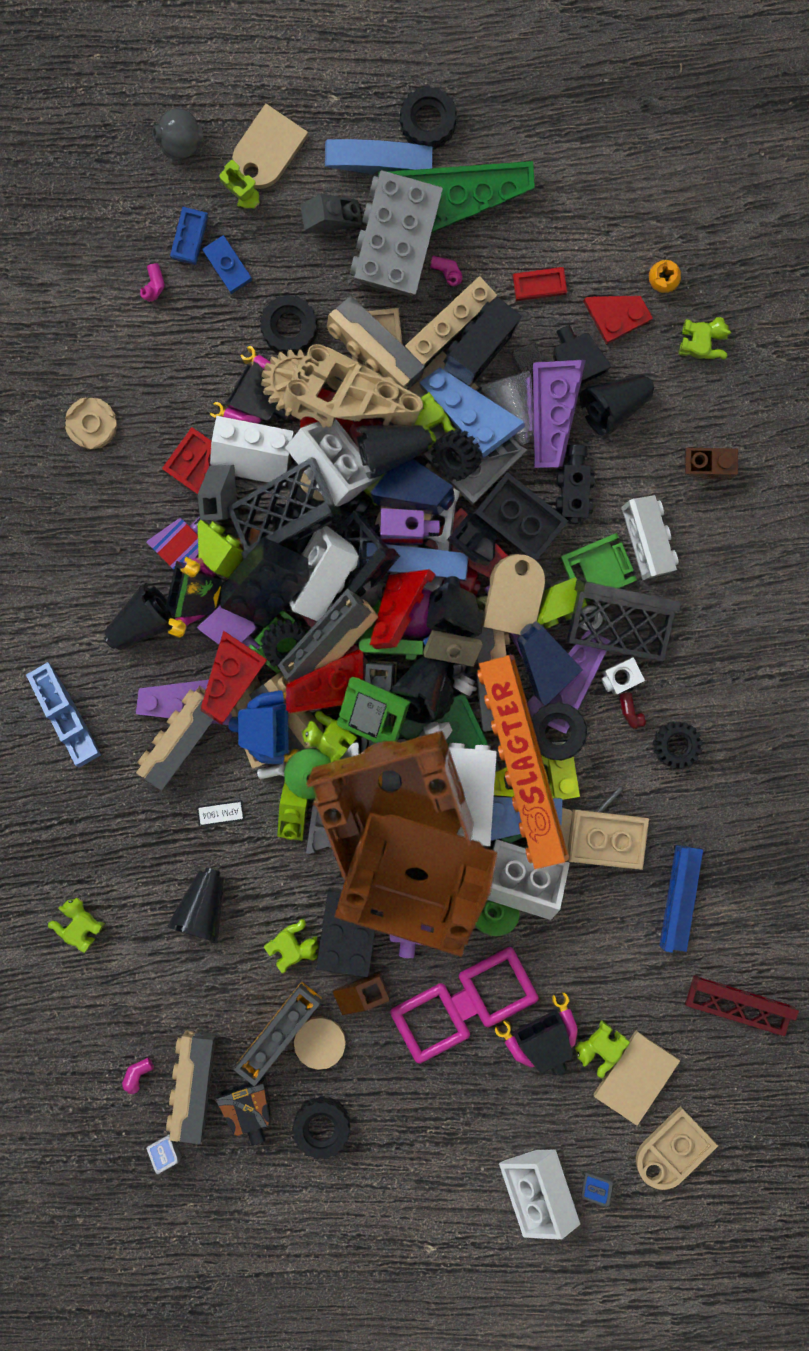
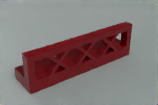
[685,975,799,1036]

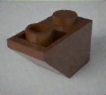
[685,448,738,479]
[332,971,390,1015]

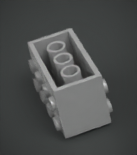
[350,170,443,298]

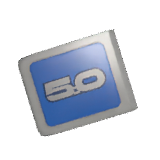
[146,1134,182,1175]

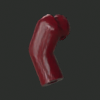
[619,692,646,729]

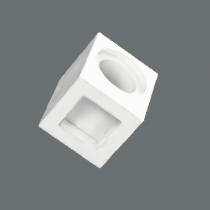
[601,657,645,695]

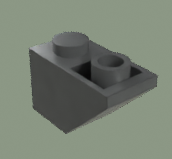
[300,194,363,233]
[198,465,238,520]

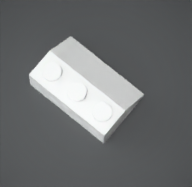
[210,416,295,486]
[285,419,381,506]
[621,495,679,580]
[289,526,359,621]
[487,839,570,920]
[499,1150,580,1240]

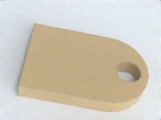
[232,103,309,189]
[481,554,545,635]
[636,1106,718,1190]

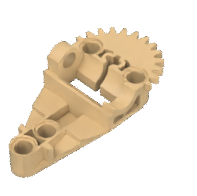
[261,344,423,428]

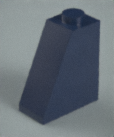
[371,459,455,516]
[517,621,583,706]

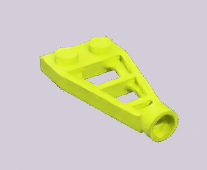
[494,755,580,800]

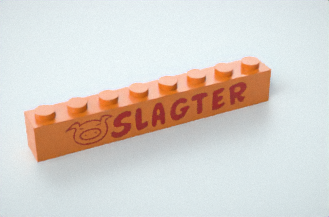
[477,655,569,869]

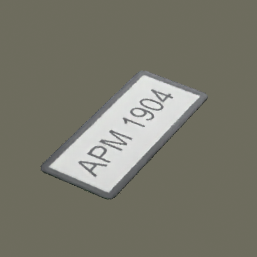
[197,800,245,827]

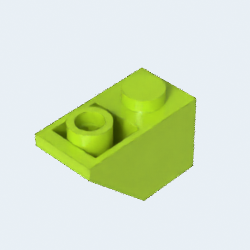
[198,519,244,578]
[537,577,588,629]
[277,781,309,841]

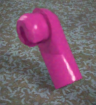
[430,256,462,286]
[140,263,165,302]
[122,1057,154,1094]

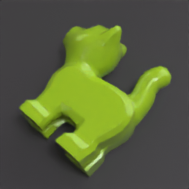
[219,160,260,209]
[679,317,731,360]
[414,392,456,449]
[302,711,357,762]
[48,897,105,953]
[264,919,320,974]
[574,1020,630,1078]

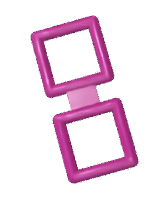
[390,947,539,1064]

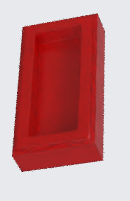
[512,267,567,301]

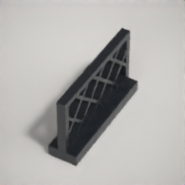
[227,457,343,559]
[332,511,400,605]
[566,580,681,662]

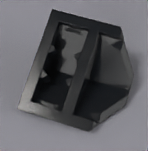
[447,512,497,566]

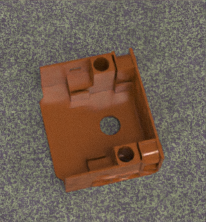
[306,731,473,879]
[334,813,498,957]

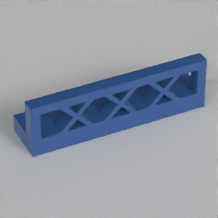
[659,845,703,953]

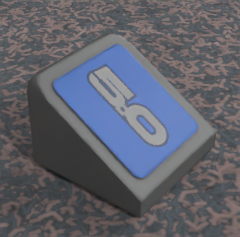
[581,1171,613,1207]

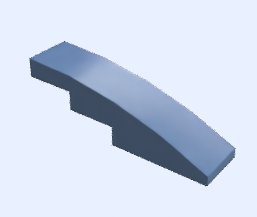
[325,139,432,174]
[358,543,469,580]
[26,662,101,768]

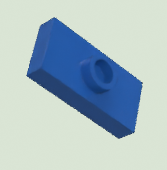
[170,207,209,265]
[202,235,252,294]

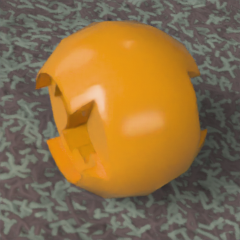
[649,260,681,293]

